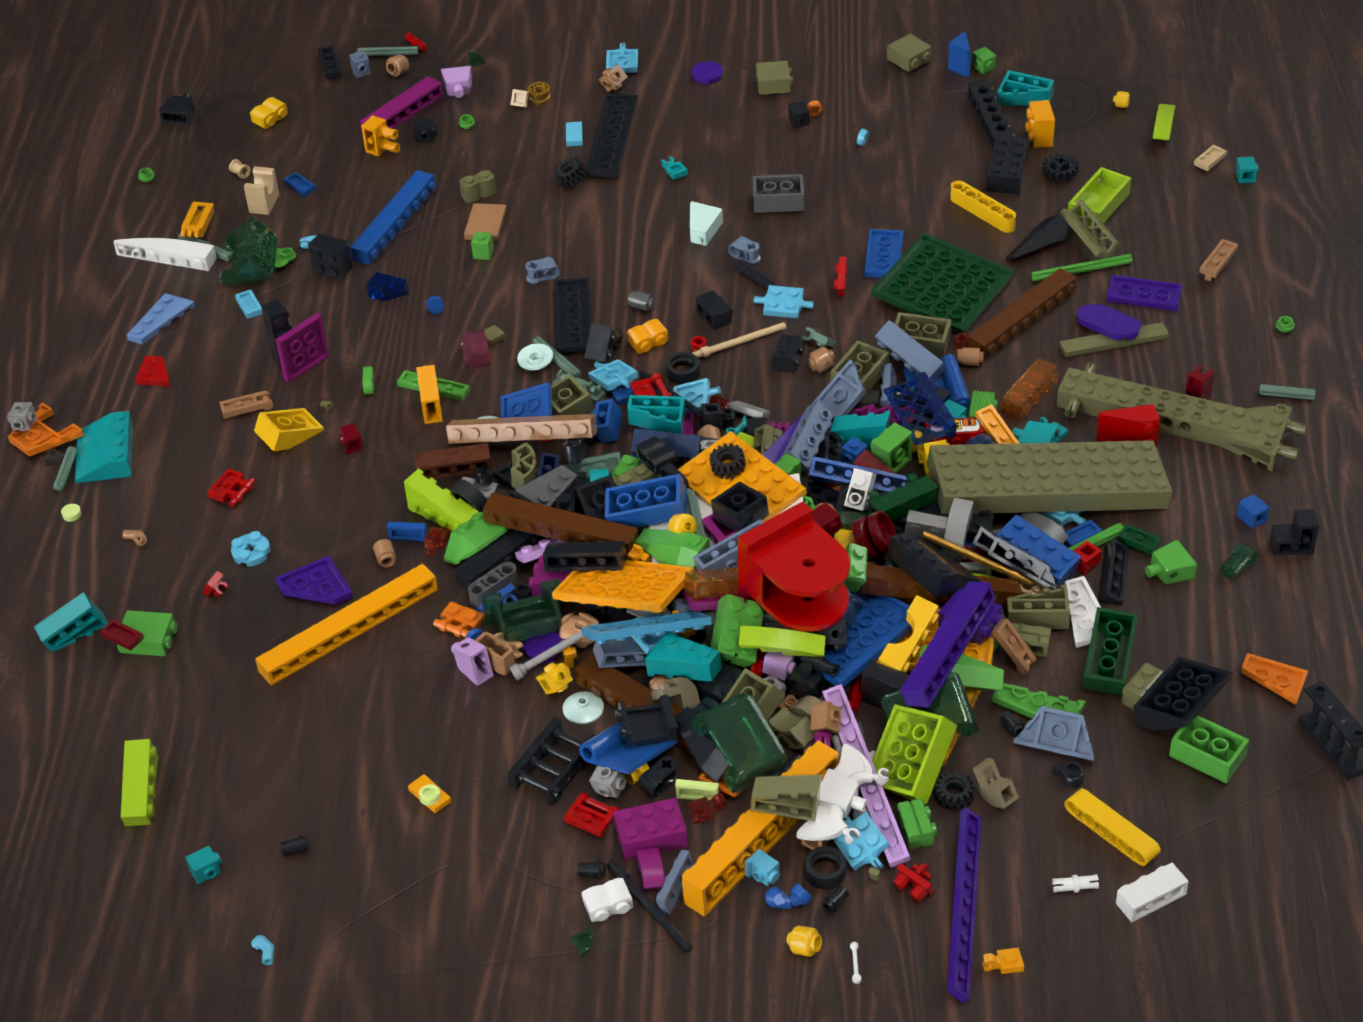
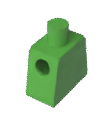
[1145,540,1197,584]

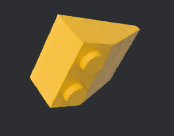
[254,408,324,451]

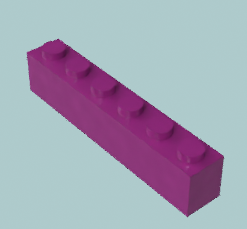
[360,76,443,131]

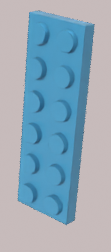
[581,611,711,644]

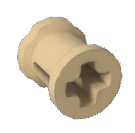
[229,159,251,179]

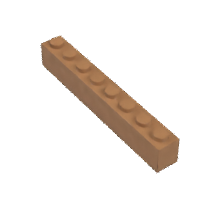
[446,414,597,444]

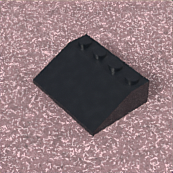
[887,533,982,598]
[1133,657,1233,731]

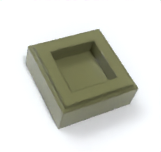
[480,325,505,345]

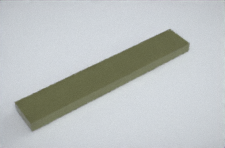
[1059,322,1169,357]

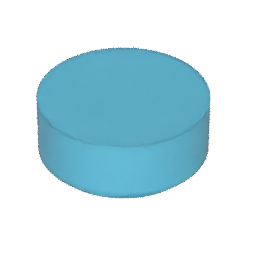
[857,128,869,146]

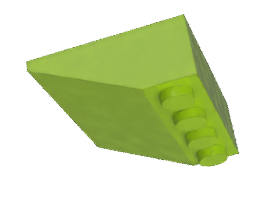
[872,704,957,804]

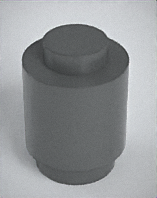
[628,291,655,312]

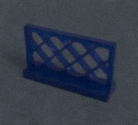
[884,372,957,446]

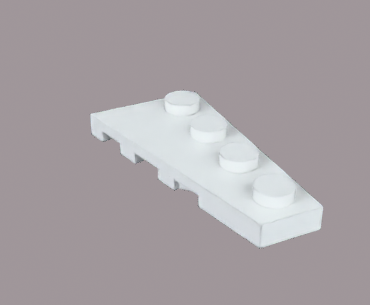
[1065,576,1100,648]

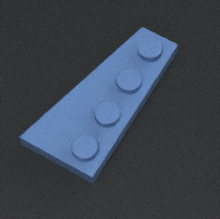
[127,293,195,345]

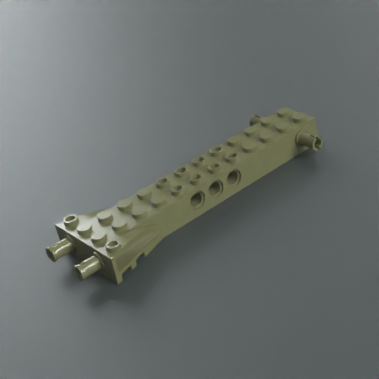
[1057,362,1307,472]

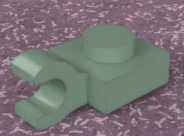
[802,327,836,348]

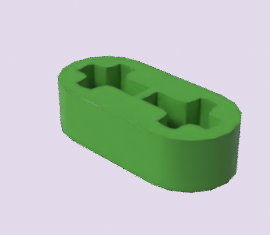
[363,366,374,395]

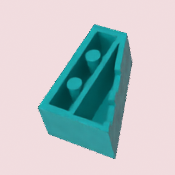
[997,70,1054,106]

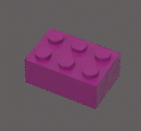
[613,798,688,861]

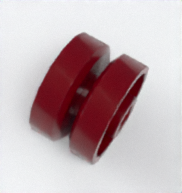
[852,510,897,561]

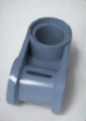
[728,236,761,265]
[525,257,560,284]

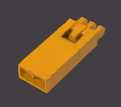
[181,202,214,238]

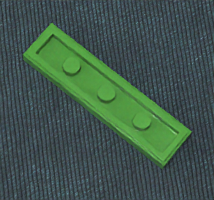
[397,370,470,401]

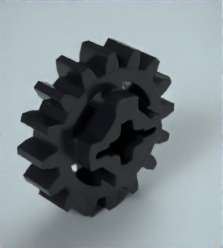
[1042,153,1079,181]

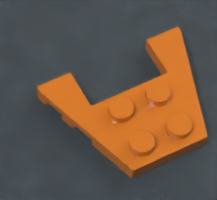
[7,403,84,456]

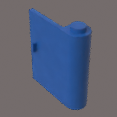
[902,354,971,409]
[579,722,678,774]

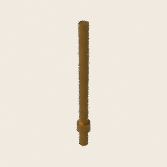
[922,531,1034,587]

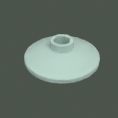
[517,344,553,370]
[563,692,604,724]

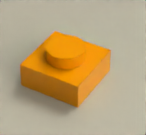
[561,641,577,668]

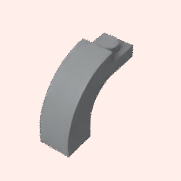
[942,498,974,563]

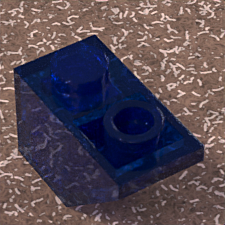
[366,272,409,301]

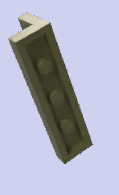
[1060,199,1120,259]

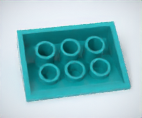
[75,411,133,483]

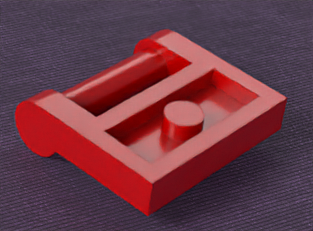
[630,373,672,396]
[564,792,621,837]

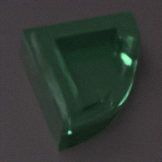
[468,51,486,68]
[570,928,593,957]

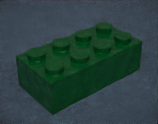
[1082,607,1138,696]

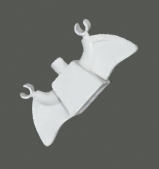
[796,744,889,844]

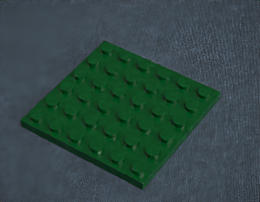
[871,233,1015,336]

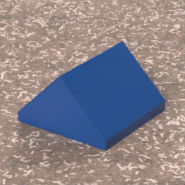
[948,32,970,77]

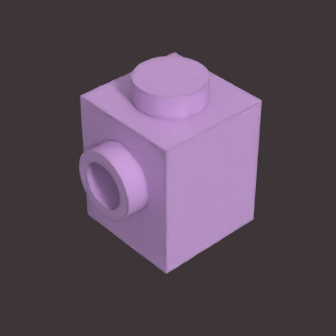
[762,652,796,681]

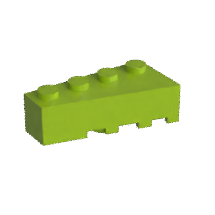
[404,468,479,531]
[121,739,159,826]

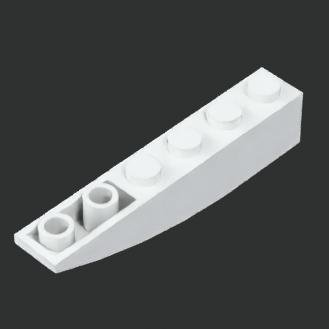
[114,238,217,271]

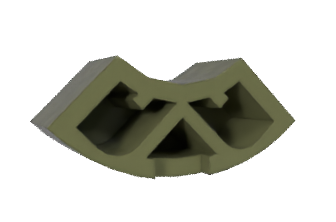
[511,442,536,489]
[762,707,816,749]

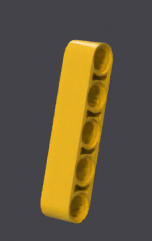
[950,181,1016,233]
[1064,788,1161,866]

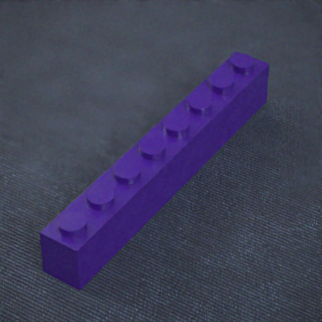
[901,582,996,707]

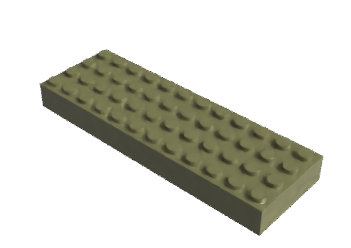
[927,440,1173,514]

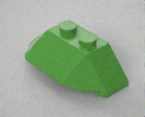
[444,512,509,565]

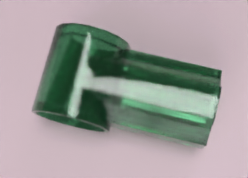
[1221,543,1258,579]

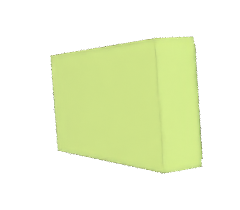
[675,779,719,802]

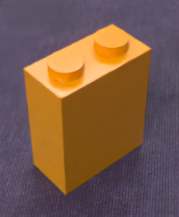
[416,365,443,424]

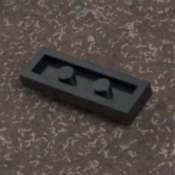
[318,46,342,79]

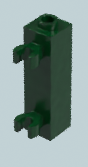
[867,473,938,521]

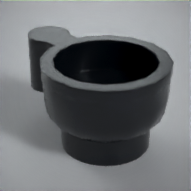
[1052,762,1085,788]

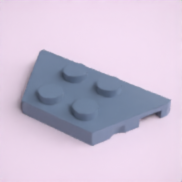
[812,359,866,420]
[1013,706,1095,762]

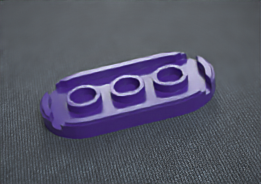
[1077,304,1141,340]

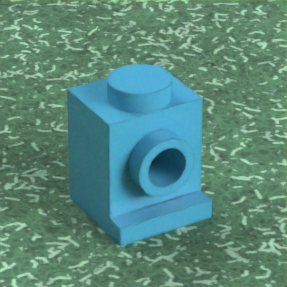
[745,849,780,886]

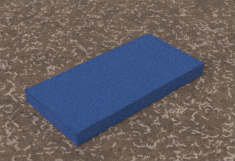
[864,229,904,278]

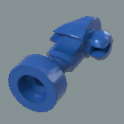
[765,883,813,909]

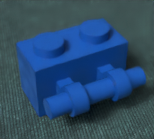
[588,398,622,444]

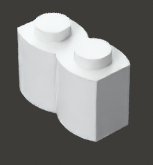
[582,878,633,922]

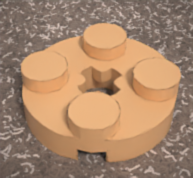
[560,613,598,648]

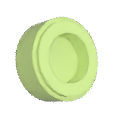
[61,504,82,522]
[419,784,441,806]

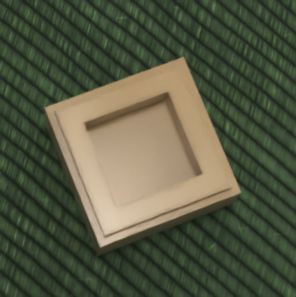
[511,89,529,107]

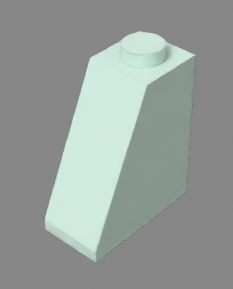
[690,201,723,246]

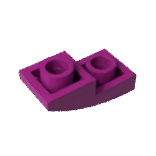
[636,848,665,890]

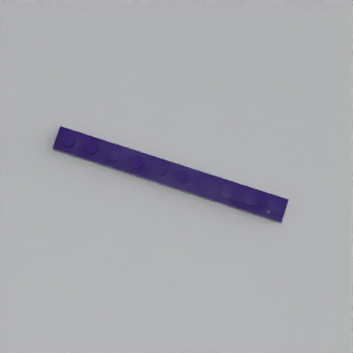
[947,807,982,1003]

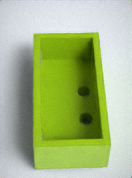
[1068,167,1131,230]

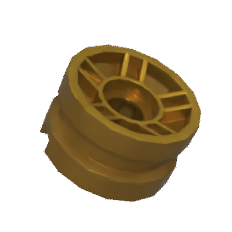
[528,82,551,105]

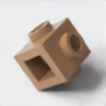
[599,65,627,92]

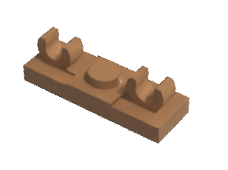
[1199,239,1238,282]

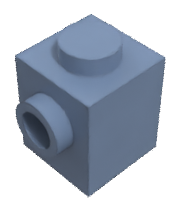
[349,51,371,78]

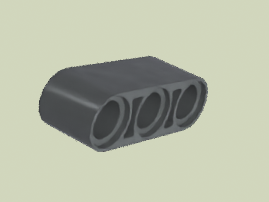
[468,562,518,608]

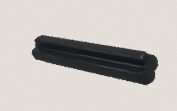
[734,260,775,290]

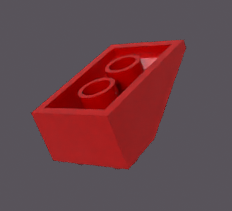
[1096,404,1160,447]

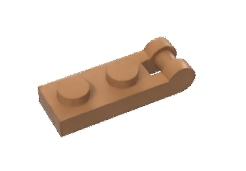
[219,391,273,419]
[991,618,1036,675]

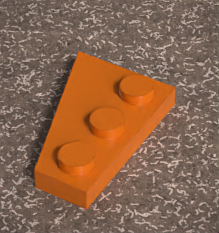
[1241,653,1308,705]

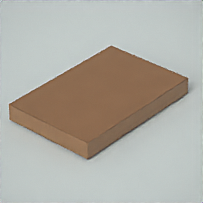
[464,203,507,241]

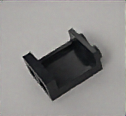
[615,695,678,747]

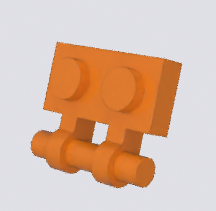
[433,602,485,638]

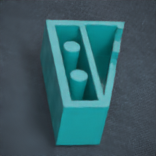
[627,395,686,434]
[830,411,890,451]
[34,592,108,652]
[645,632,722,682]

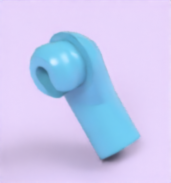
[299,235,317,249]
[251,935,274,965]

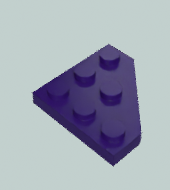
[275,556,353,604]

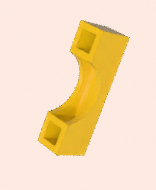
[878,595,940,674]

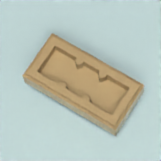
[1194,145,1227,171]

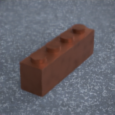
[414,443,491,480]

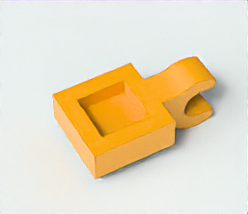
[628,544,652,562]
[982,947,1024,974]

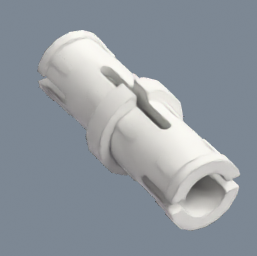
[1052,874,1099,893]

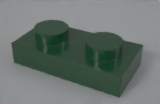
[1117,524,1162,555]

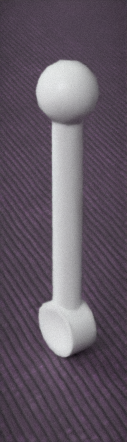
[850,942,861,984]

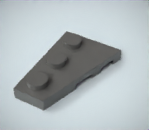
[514,465,577,507]

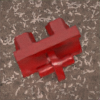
[893,863,935,903]

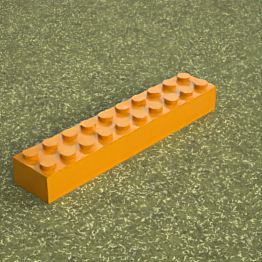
[682,740,839,917]

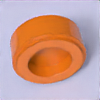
[806,101,823,117]

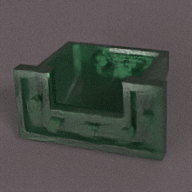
[481,578,563,642]

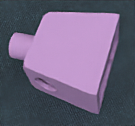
[441,66,472,98]
[451,638,494,686]

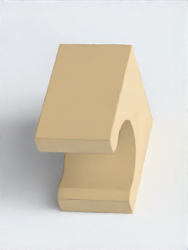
[244,166,279,215]

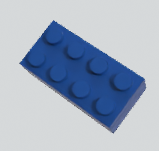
[605,474,687,528]
[995,514,1081,589]

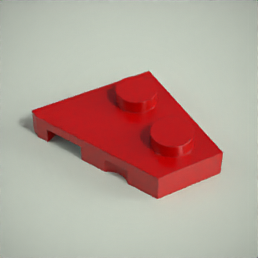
[834,257,848,296]
[135,355,170,386]

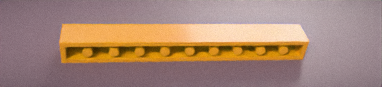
[255,564,438,686]

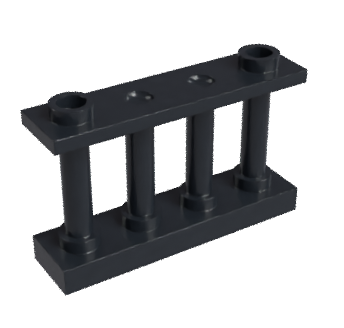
[1298,681,1363,780]
[507,717,596,806]

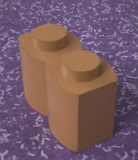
[475,632,515,675]

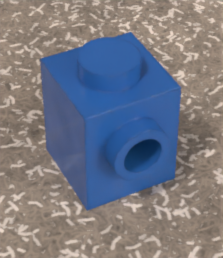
[841,437,868,464]
[1237,494,1270,529]

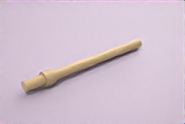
[692,322,786,358]

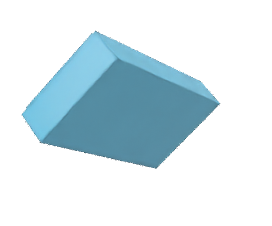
[566,122,583,147]
[235,290,263,319]

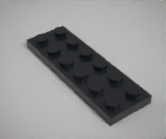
[554,277,592,353]

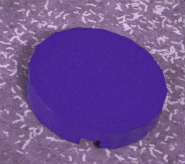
[692,61,723,84]
[523,629,562,664]

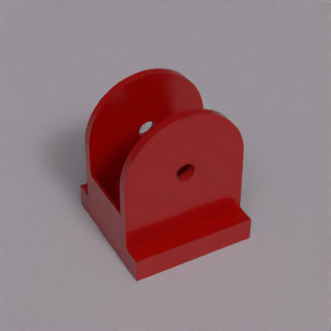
[738,501,850,631]

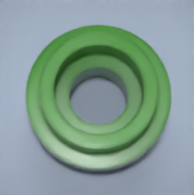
[459,114,475,129]
[138,168,155,182]
[1276,316,1295,332]

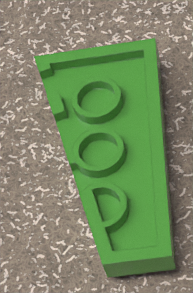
[992,683,1086,719]

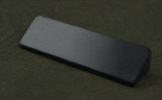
[1098,538,1129,605]

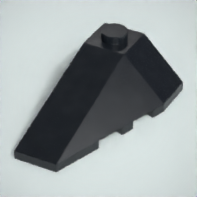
[1005,213,1072,260]
[675,707,748,783]

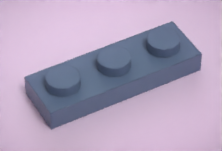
[880,363,897,407]
[656,850,694,915]

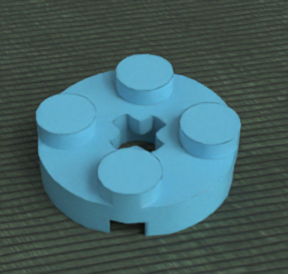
[231,531,271,566]

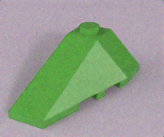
[635,528,710,582]
[919,645,1004,691]

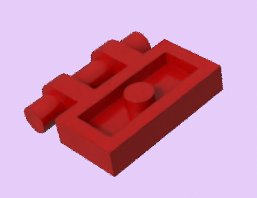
[207,468,256,507]

